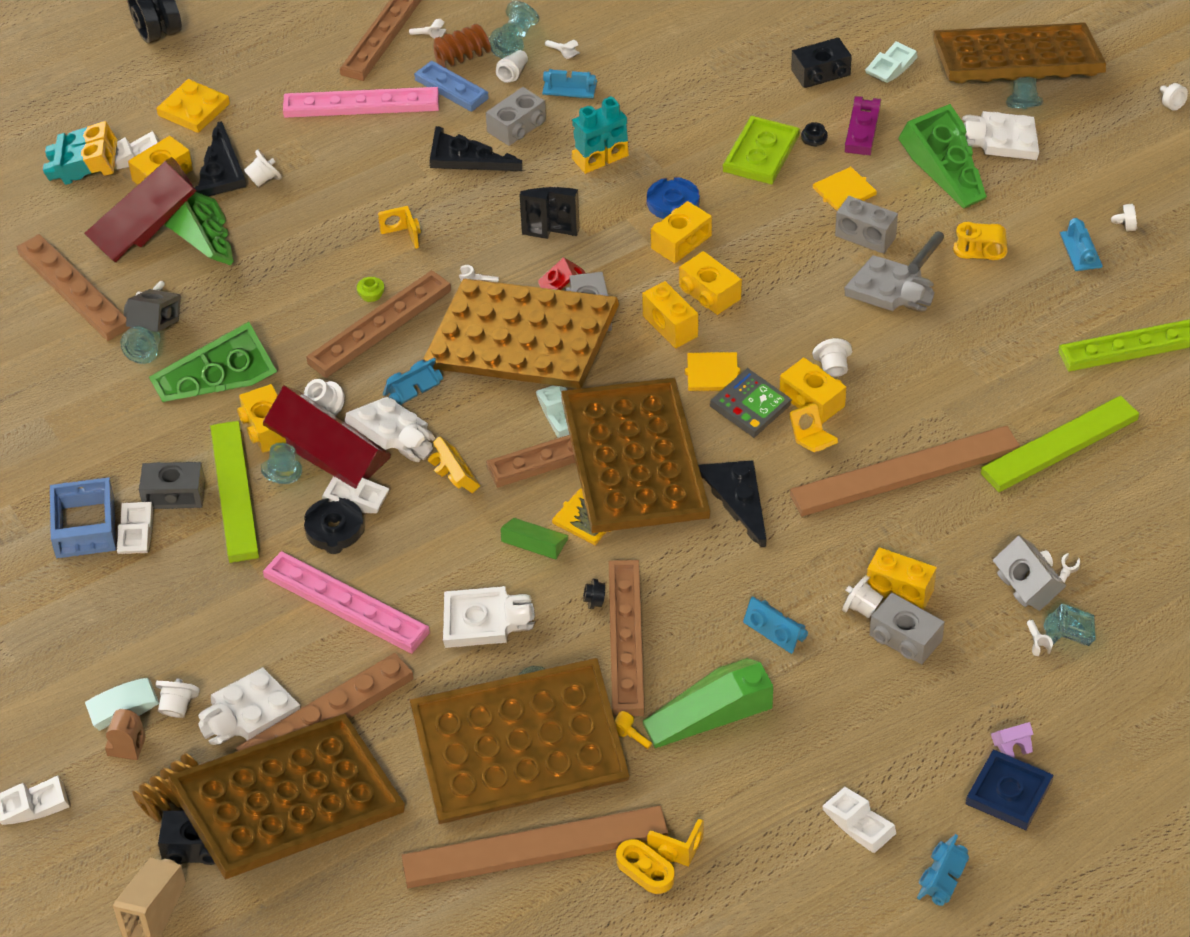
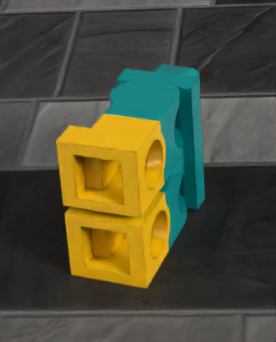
[572,96,629,174]
[43,121,118,185]

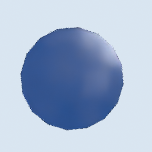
[647,177,700,219]

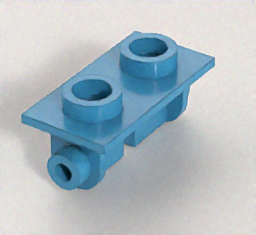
[542,69,597,98]
[1060,218,1103,271]
[383,358,443,405]
[743,596,808,654]
[917,834,969,906]

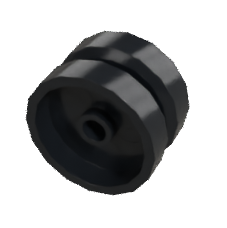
[127,0,182,43]

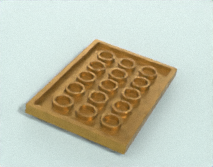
[934,22,1106,83]
[423,278,619,389]
[561,377,710,533]
[410,658,630,824]
[168,713,405,880]

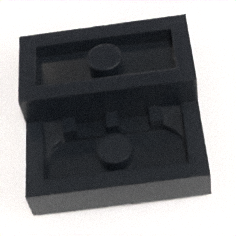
[519,187,580,239]

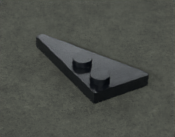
[195,121,246,197]
[429,126,523,171]
[698,460,767,548]

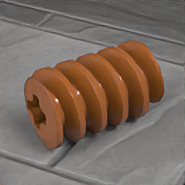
[433,24,491,68]

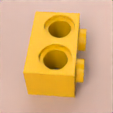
[867,547,937,610]

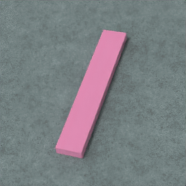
[283,87,439,118]
[263,551,430,654]

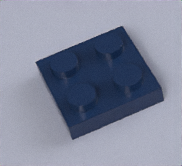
[966,749,1054,830]

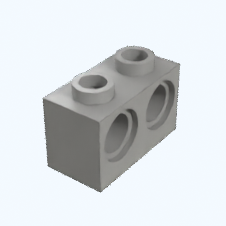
[486,87,546,146]
[835,196,898,254]

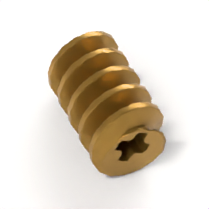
[132,753,199,823]

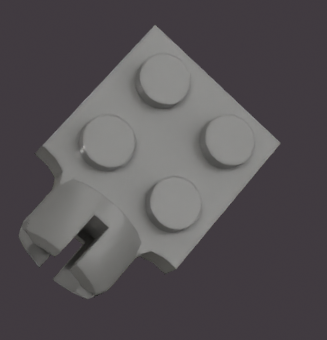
[844,255,935,312]

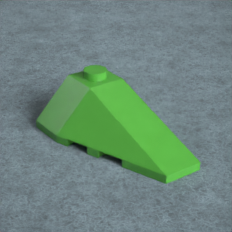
[898,104,987,209]
[164,192,234,266]
[149,321,277,402]
[643,658,773,748]

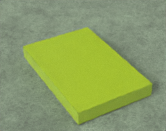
[723,116,800,185]

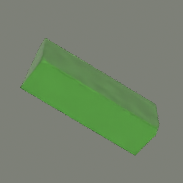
[500,518,569,560]

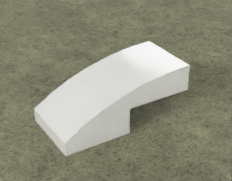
[114,131,159,169]
[322,476,389,513]
[117,502,153,554]
[0,776,70,825]
[823,787,896,853]

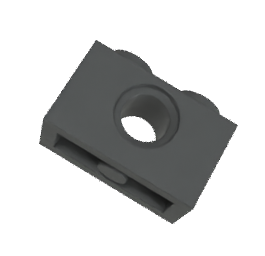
[124,289,181,332]
[139,462,205,509]

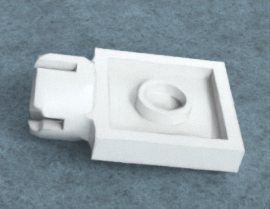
[962,111,1039,160]
[345,397,435,462]
[443,586,535,648]
[198,667,300,745]

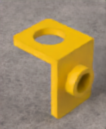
[378,206,421,249]
[790,403,838,452]
[647,819,704,867]

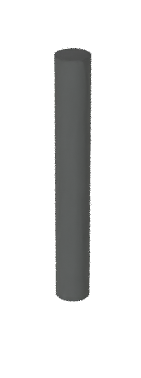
[908,231,944,274]

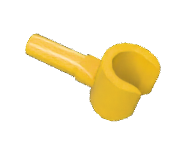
[615,711,652,749]

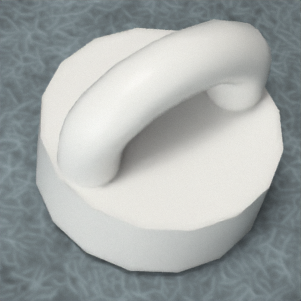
[1160,83,1188,111]
[1111,204,1137,232]

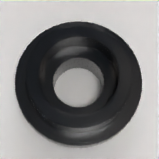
[801,122,828,146]
[583,578,605,609]

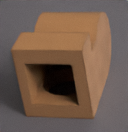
[105,709,146,760]

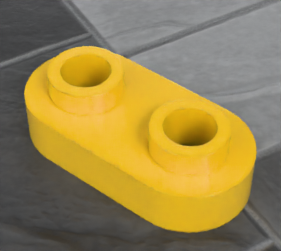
[616,839,675,894]

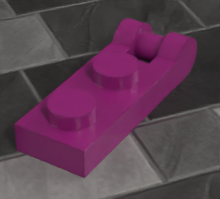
[845,96,881,156]

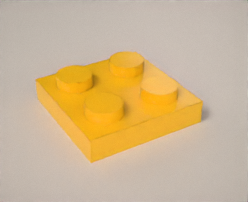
[156,79,230,133]

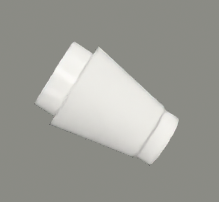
[496,50,528,83]

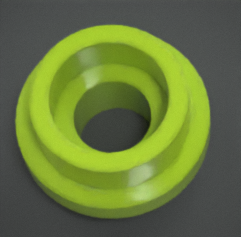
[357,277,385,302]

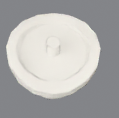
[244,149,282,188]
[812,338,852,377]
[304,379,345,416]
[842,575,883,618]
[155,679,200,718]

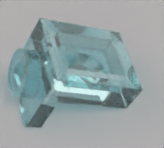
[1044,603,1096,646]

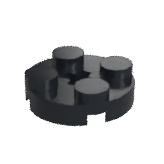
[304,498,365,554]

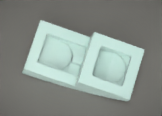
[865,41,917,83]
[536,385,569,438]
[85,678,159,731]

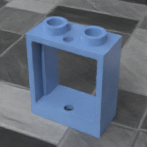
[50,478,116,558]

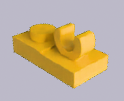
[428,436,480,493]

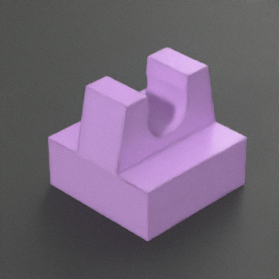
[991,722,1034,758]

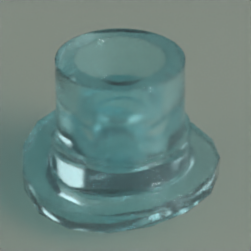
[505,1,540,37]
[489,23,524,59]
[1006,77,1043,109]
[120,326,161,364]
[261,443,302,484]

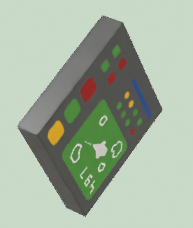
[710,368,792,438]

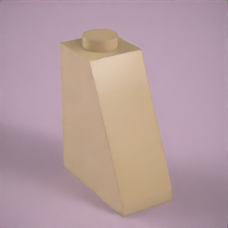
[113,857,186,937]

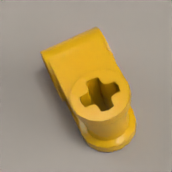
[953,222,1008,261]

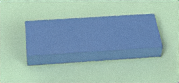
[414,61,489,112]

